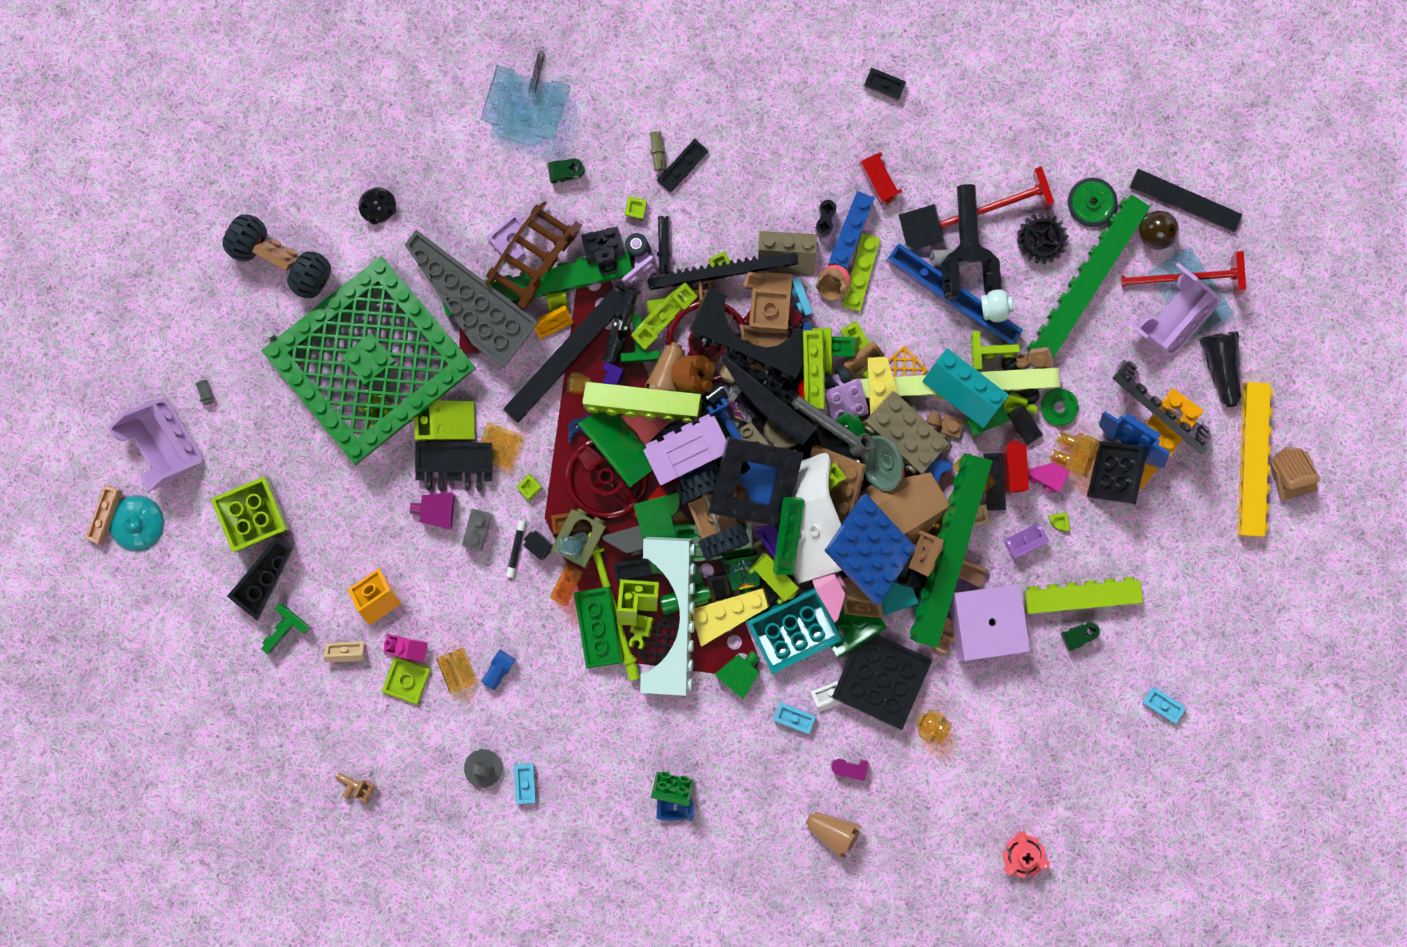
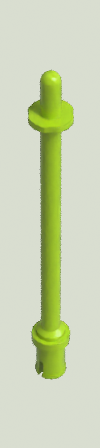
[588,532,641,681]

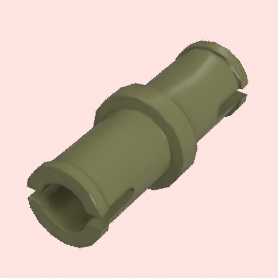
[650,131,666,172]

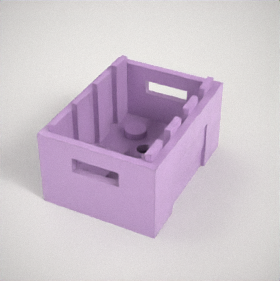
[643,414,726,485]

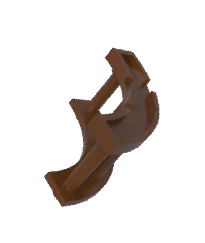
[485,201,582,309]

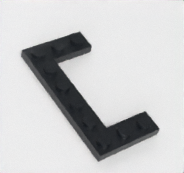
[1112,359,1211,455]

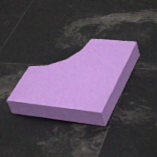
[486,213,525,266]

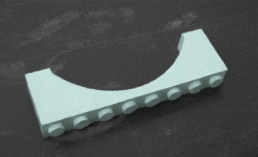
[640,537,696,696]

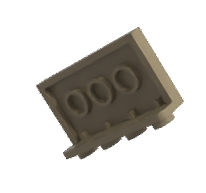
[862,390,949,475]

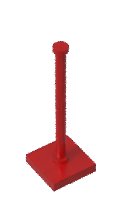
[940,166,1055,229]
[1121,251,1246,295]

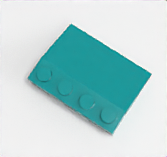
[746,586,842,674]

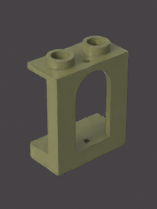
[551,508,608,569]

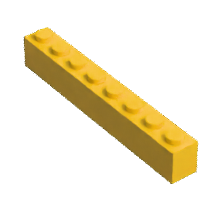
[1237,382,1273,537]

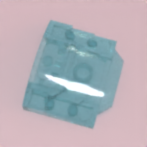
[481,65,571,146]

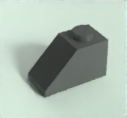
[602,526,643,556]

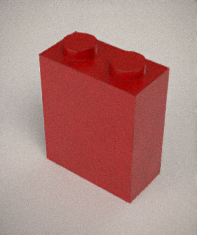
[1001,441,1029,493]

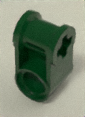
[547,158,585,183]
[1060,622,1100,651]

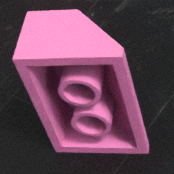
[812,571,846,622]

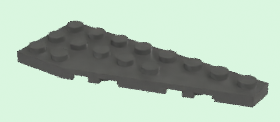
[405,230,539,368]

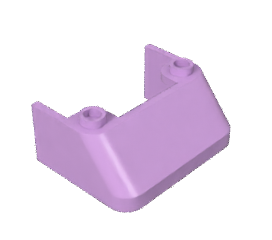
[1127,263,1221,356]

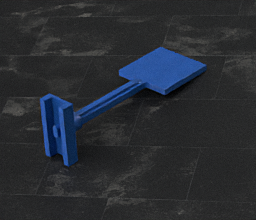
[707,398,778,504]

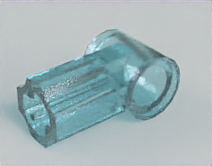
[556,532,589,557]

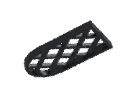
[636,614,679,663]

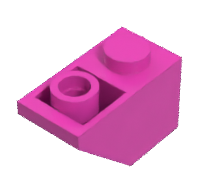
[1028,462,1070,494]
[383,633,428,662]

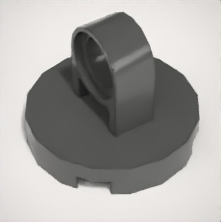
[464,749,503,788]

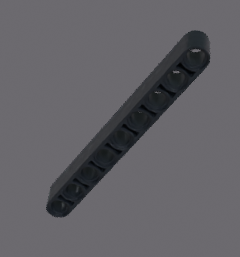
[503,285,625,423]

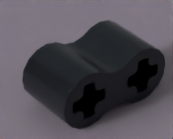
[815,200,836,238]

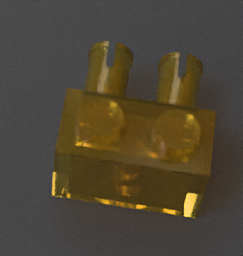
[1050,431,1100,478]

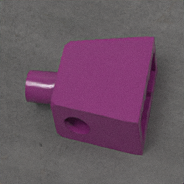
[410,492,455,530]

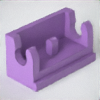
[1003,523,1050,559]

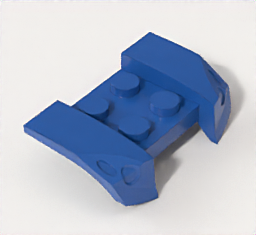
[1099,411,1170,469]

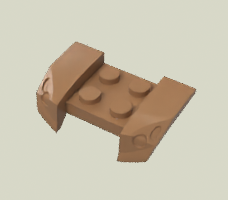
[740,271,792,347]

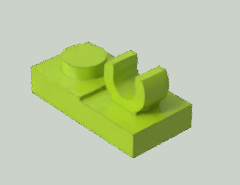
[840,320,870,354]

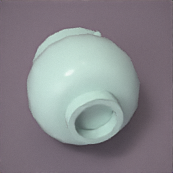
[982,290,1014,322]

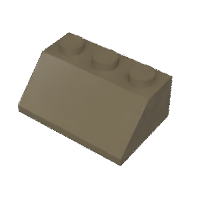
[758,231,817,275]

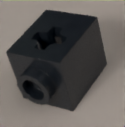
[523,530,553,561]

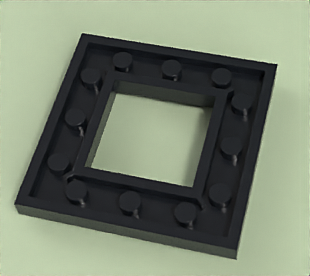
[708,436,803,527]

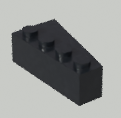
[227,535,294,620]

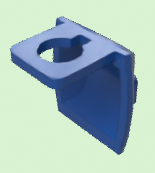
[656,799,694,821]

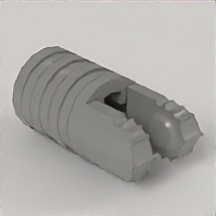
[930,249,967,267]

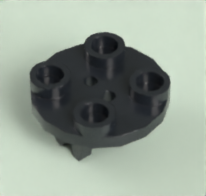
[358,187,397,225]

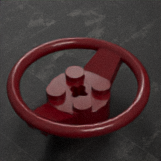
[666,300,746,383]
[565,439,649,520]

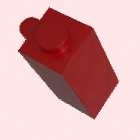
[859,152,903,205]

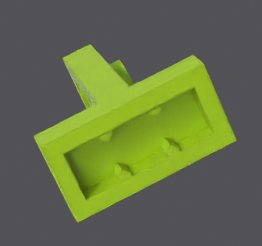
[970,331,1020,371]

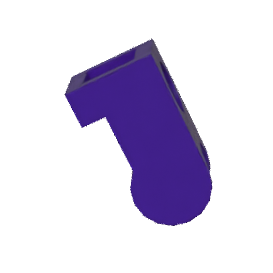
[601,362,625,385]

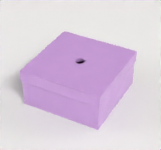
[950,584,1030,661]

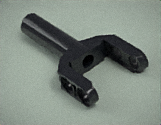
[941,184,1001,300]

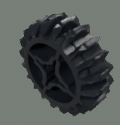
[1016,212,1069,264]

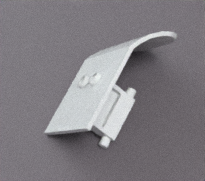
[778,453,842,584]

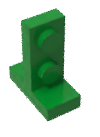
[620,314,660,364]
[261,603,312,654]

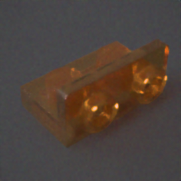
[550,564,584,606]

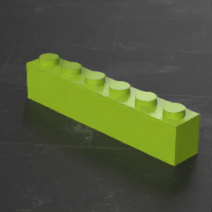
[582,382,702,424]
[1023,576,1143,614]

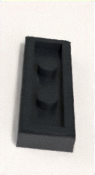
[656,138,709,193]
[983,453,1006,511]

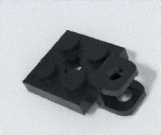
[581,226,625,276]

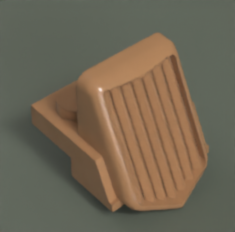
[1270,447,1320,501]

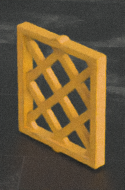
[888,346,928,377]

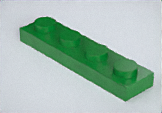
[773,497,804,575]

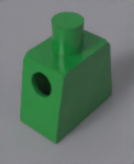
[715,651,760,699]

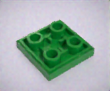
[651,772,694,807]

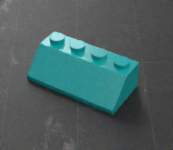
[922,348,1009,429]

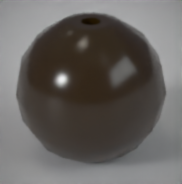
[1139,210,1179,250]

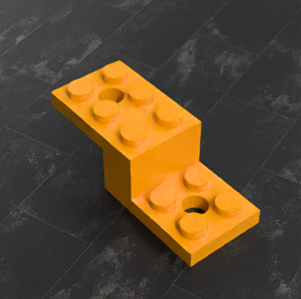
[1140,388,1204,489]

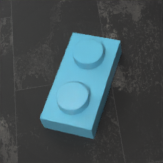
[791,277,813,318]
[1142,686,1186,724]
[773,702,816,734]
[514,763,536,804]

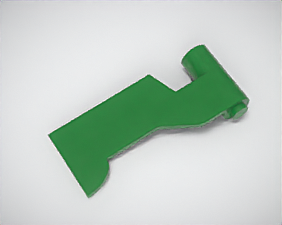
[633,492,711,615]

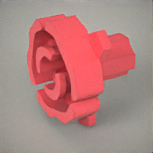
[1002,831,1050,878]

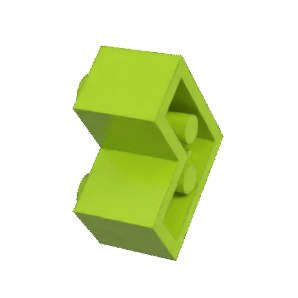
[617,579,659,626]

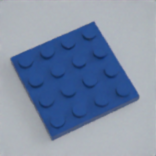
[824,494,915,605]

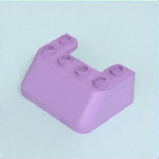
[107,399,202,492]

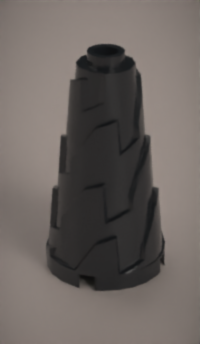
[1200,331,1241,408]

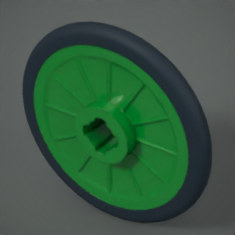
[1068,177,1117,227]

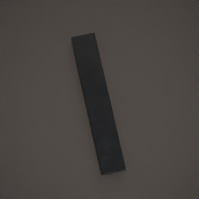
[1129,169,1243,232]

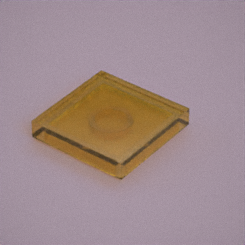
[480,422,524,471]

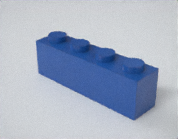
[828,191,875,269]

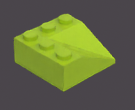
[211,476,290,553]

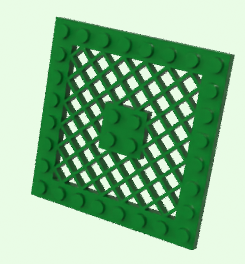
[261,255,477,466]

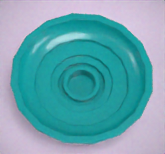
[109,495,165,552]

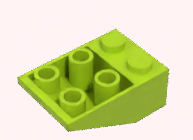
[414,401,475,441]

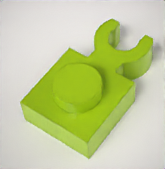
[1003,391,1038,418]
[629,614,654,650]

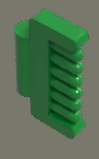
[835,412,868,446]

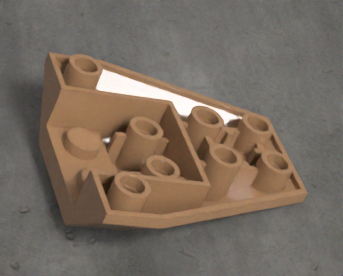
[858,472,948,545]

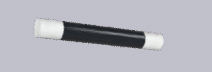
[506,520,526,578]

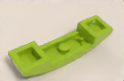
[631,283,698,350]

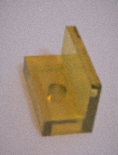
[436,648,478,694]

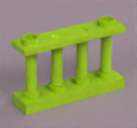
[803,328,833,409]

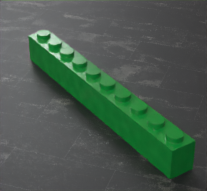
[1026,194,1151,358]
[443,251,632,318]
[910,453,992,648]

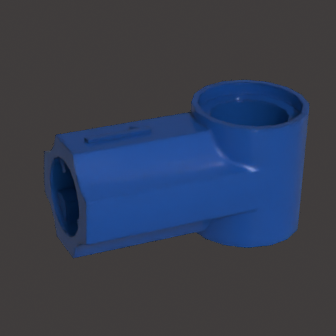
[481,649,516,690]

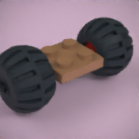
[222,214,331,298]

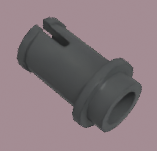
[195,380,215,405]

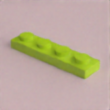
[842,233,880,312]

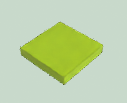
[381,656,431,705]

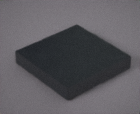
[899,204,945,251]

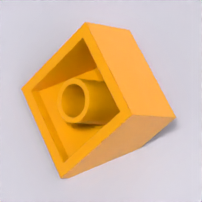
[347,568,402,625]

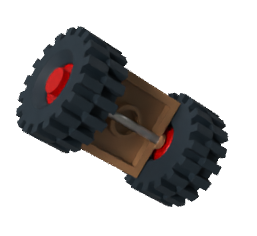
[676,468,750,560]

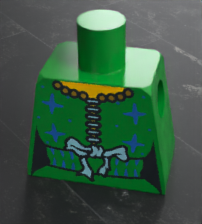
[722,555,760,595]

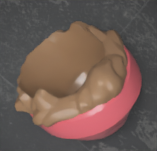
[816,265,851,301]

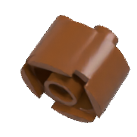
[671,355,715,394]

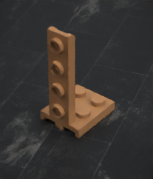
[905,530,989,588]

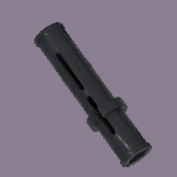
[657,216,672,274]

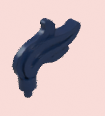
[568,413,590,444]

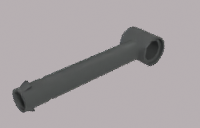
[791,395,874,458]

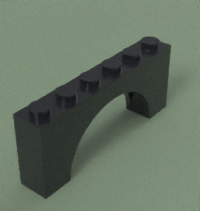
[689,287,804,380]

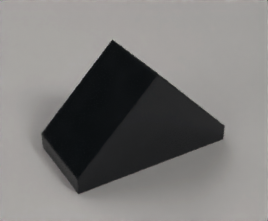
[707,572,731,603]

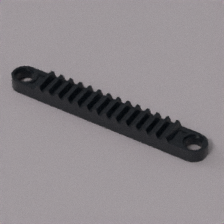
[647,253,799,290]

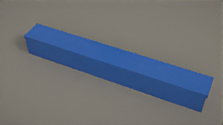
[886,243,1023,345]

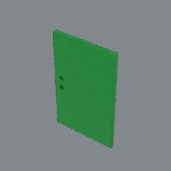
[578,411,653,487]

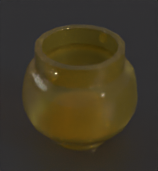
[916,710,952,745]

